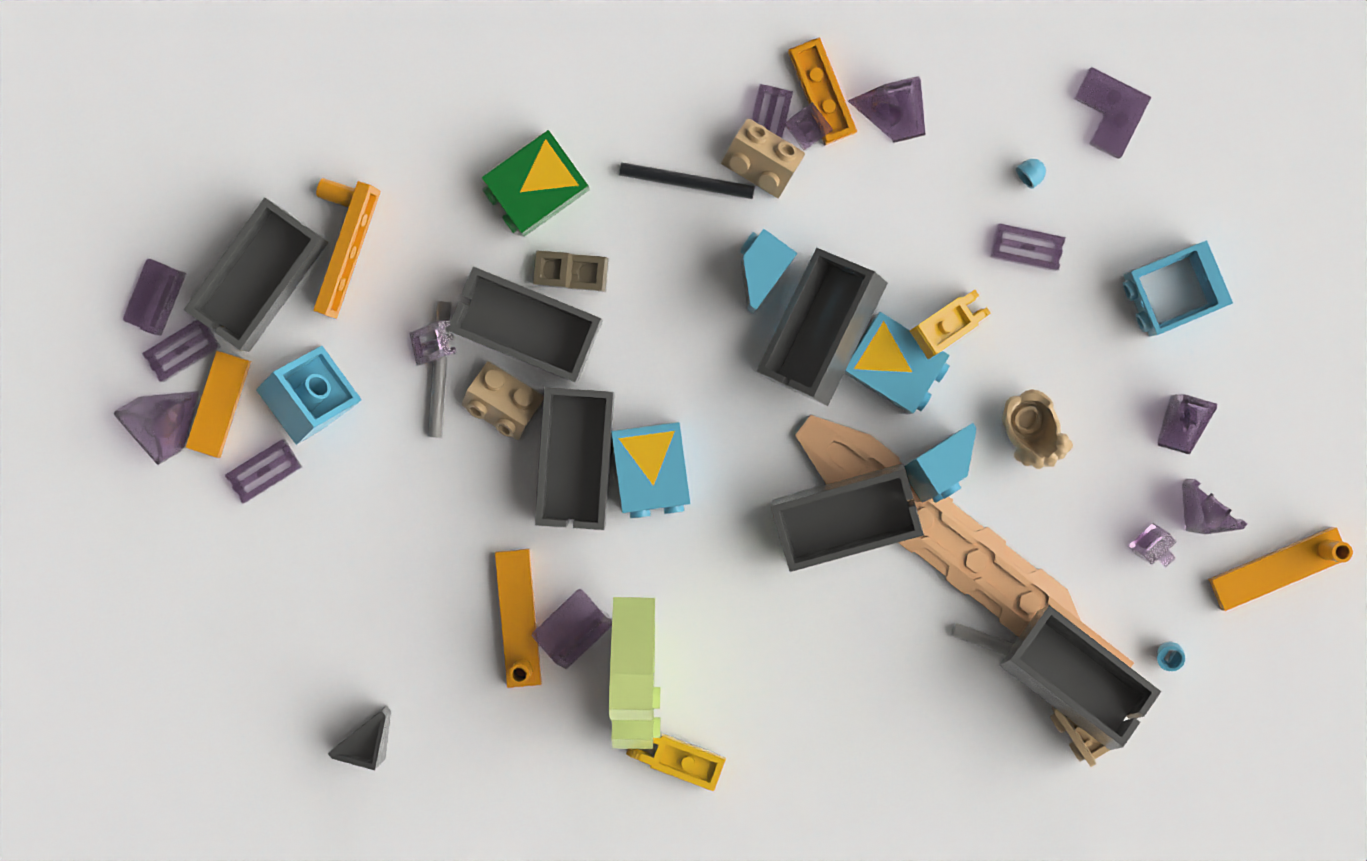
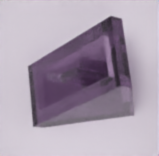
[1157,394,1217,455]

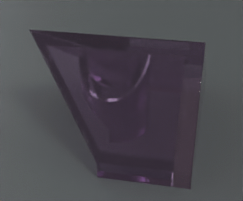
[848,76,926,143]
[113,391,199,465]
[1182,478,1247,535]

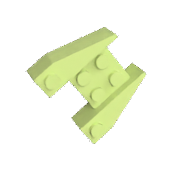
[609,597,661,749]

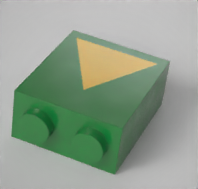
[481,130,590,237]

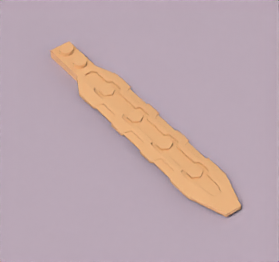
[795,415,1134,668]

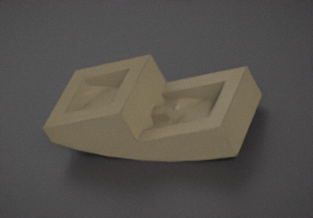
[533,250,609,292]

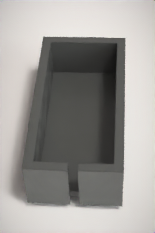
[184,197,328,352]
[757,247,888,406]
[447,266,603,384]
[535,387,615,530]
[770,463,924,572]
[999,605,1162,750]

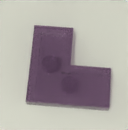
[1074,67,1152,159]

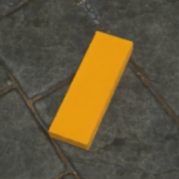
[788,37,857,146]
[185,350,252,458]

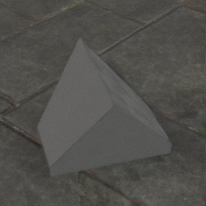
[328,706,391,771]

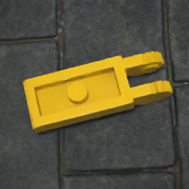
[909,290,991,359]
[626,734,726,791]

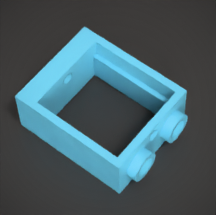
[1123,240,1233,337]

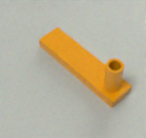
[313,178,381,319]
[1208,527,1353,611]
[495,549,542,688]

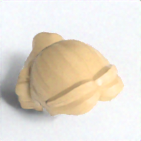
[1002,389,1073,469]

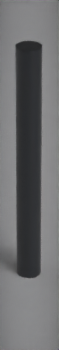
[619,162,755,199]

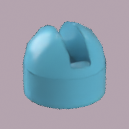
[1016,159,1046,189]
[1157,641,1185,672]

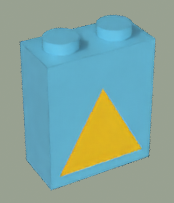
[844,312,950,414]
[611,422,691,518]

